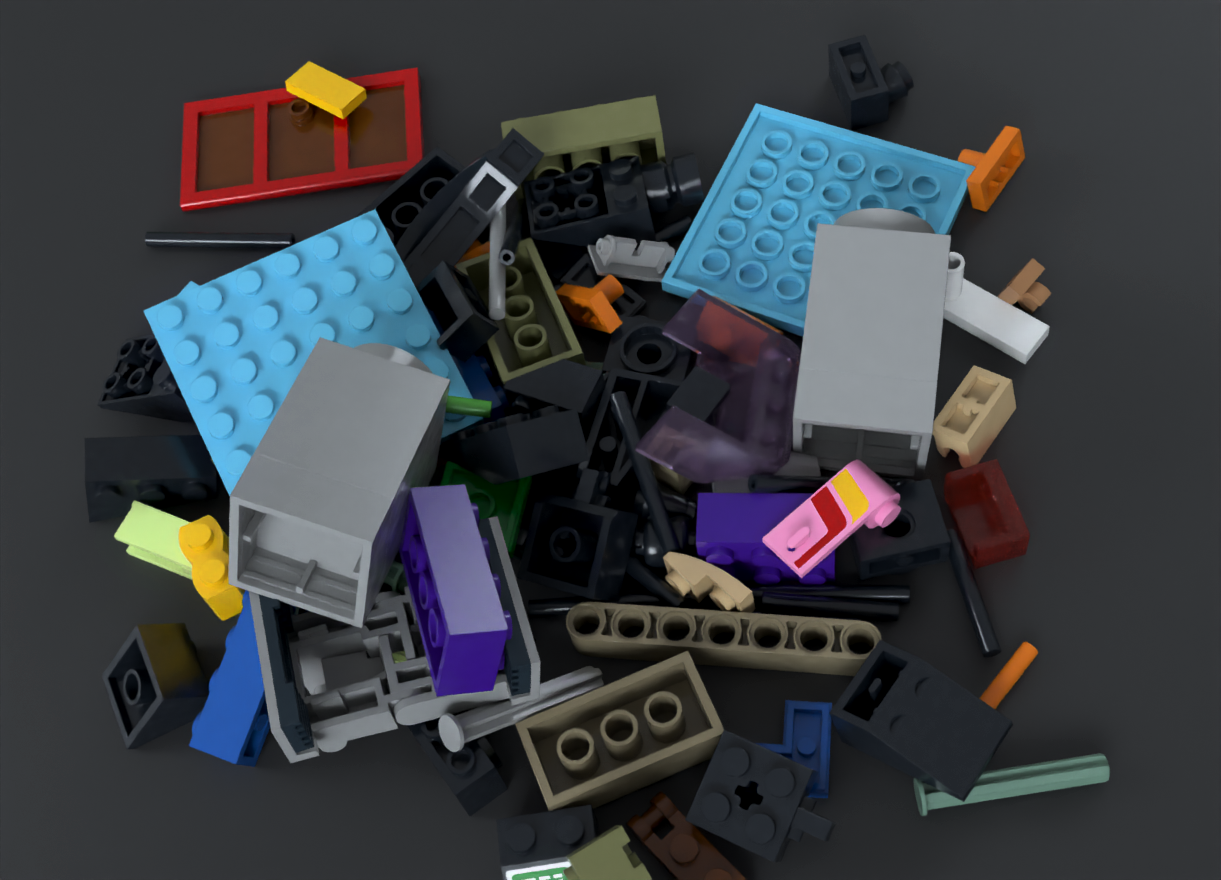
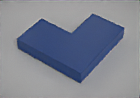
[744,700,832,798]

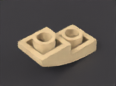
[663,551,756,613]

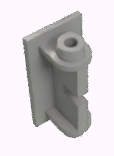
[587,235,675,282]

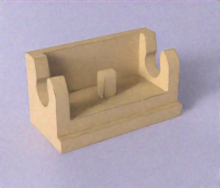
[932,365,1016,471]

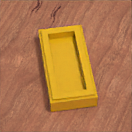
[285,61,367,119]

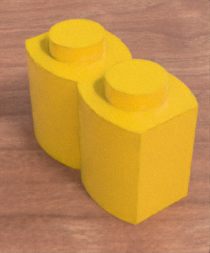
[178,515,245,621]

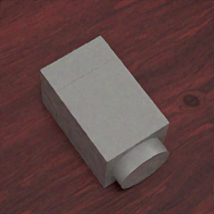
[793,208,951,480]
[228,337,450,628]

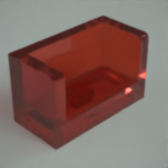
[943,459,1030,569]

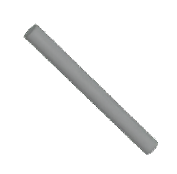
[489,203,506,320]

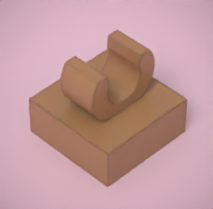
[997,258,1051,314]

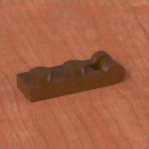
[625,791,747,880]

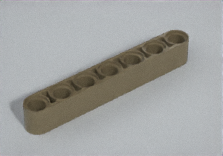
[566,602,882,676]

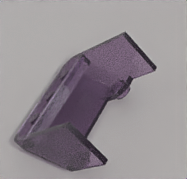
[635,288,801,483]

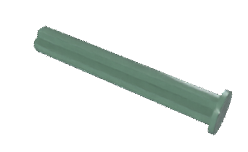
[914,753,1110,816]

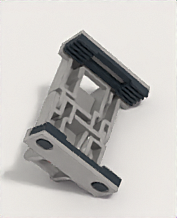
[249,516,541,764]

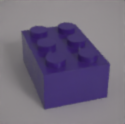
[696,493,835,585]

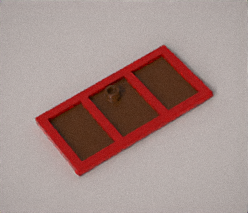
[180,67,424,212]

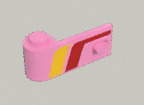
[762,459,901,578]

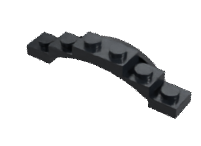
[395,128,544,287]

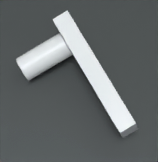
[943,252,1050,364]

